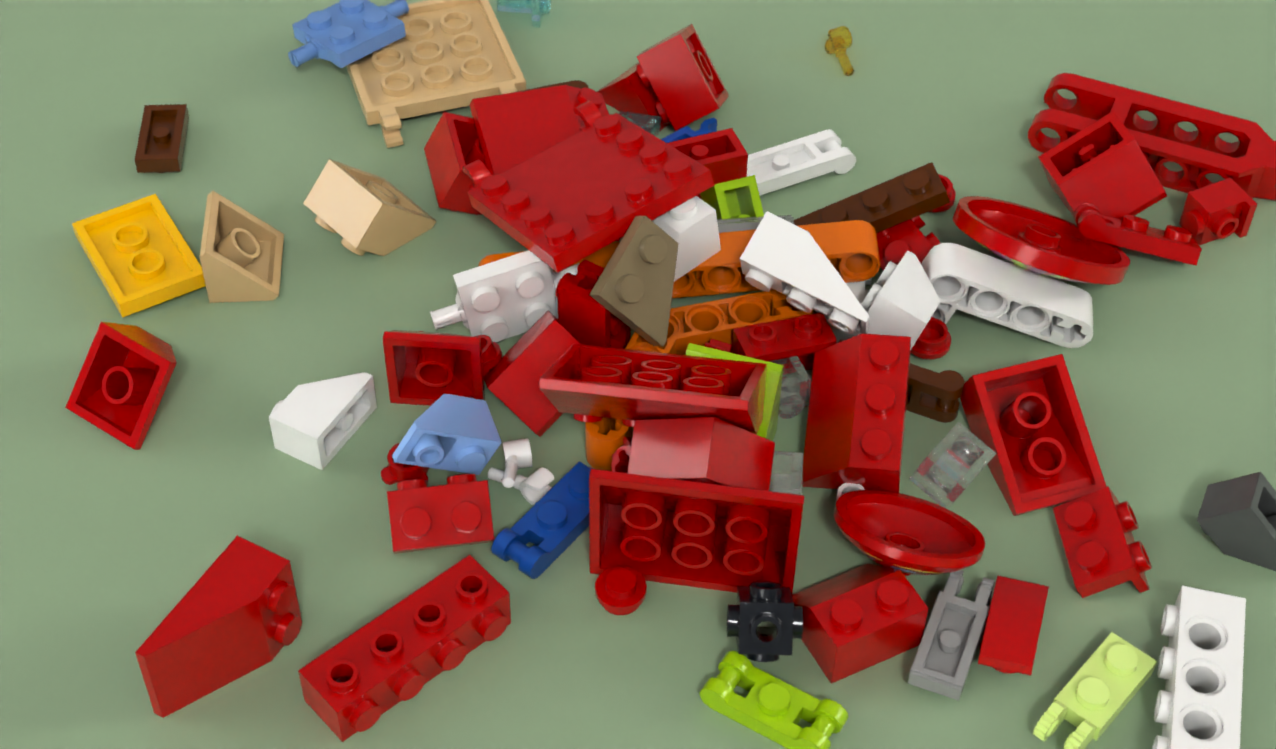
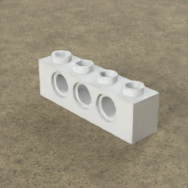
[1152,586,1246,749]

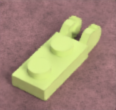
[1033,632,1157,749]

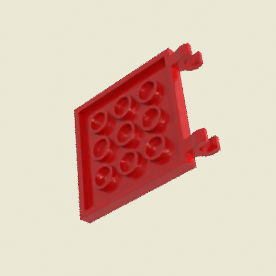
[462,101,714,272]

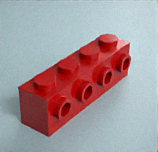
[298,555,511,742]

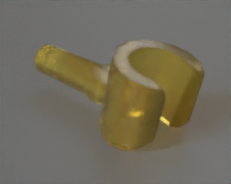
[825,25,854,76]

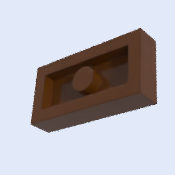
[135,104,189,173]

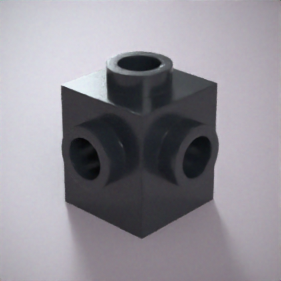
[727,581,803,662]

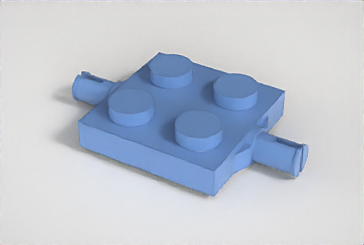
[288,0,409,68]

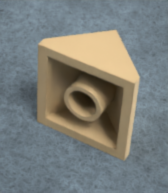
[200,191,284,303]

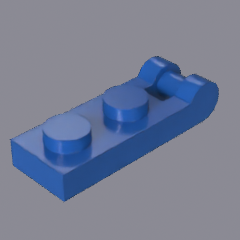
[491,461,592,579]

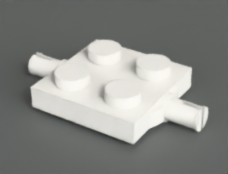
[430,250,580,343]

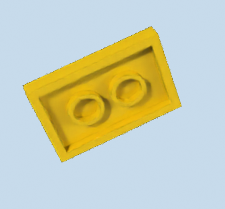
[72,194,206,318]

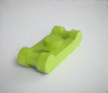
[699,651,848,749]

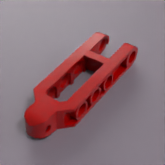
[1028,73,1276,200]

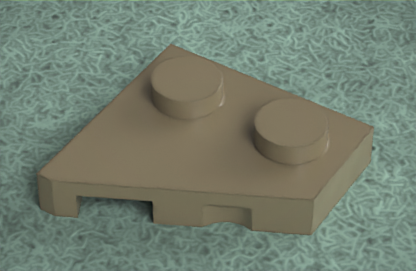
[589,216,679,347]

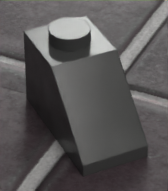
[1197,472,1276,571]

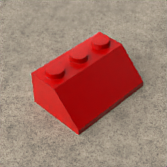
[801,334,911,493]

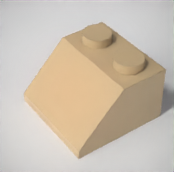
[303,159,436,256]

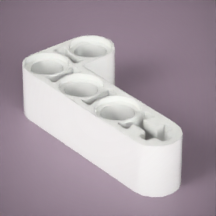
[921,242,1093,348]

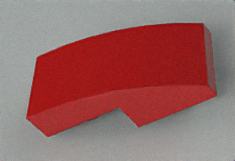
[978,576,1049,676]

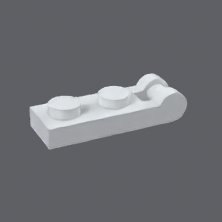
[747,129,856,195]

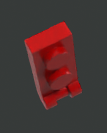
[1074,203,1202,266]

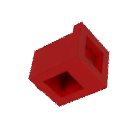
[1179,178,1257,245]

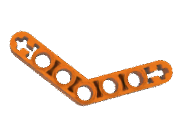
[585,289,813,471]

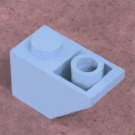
[392,393,502,475]

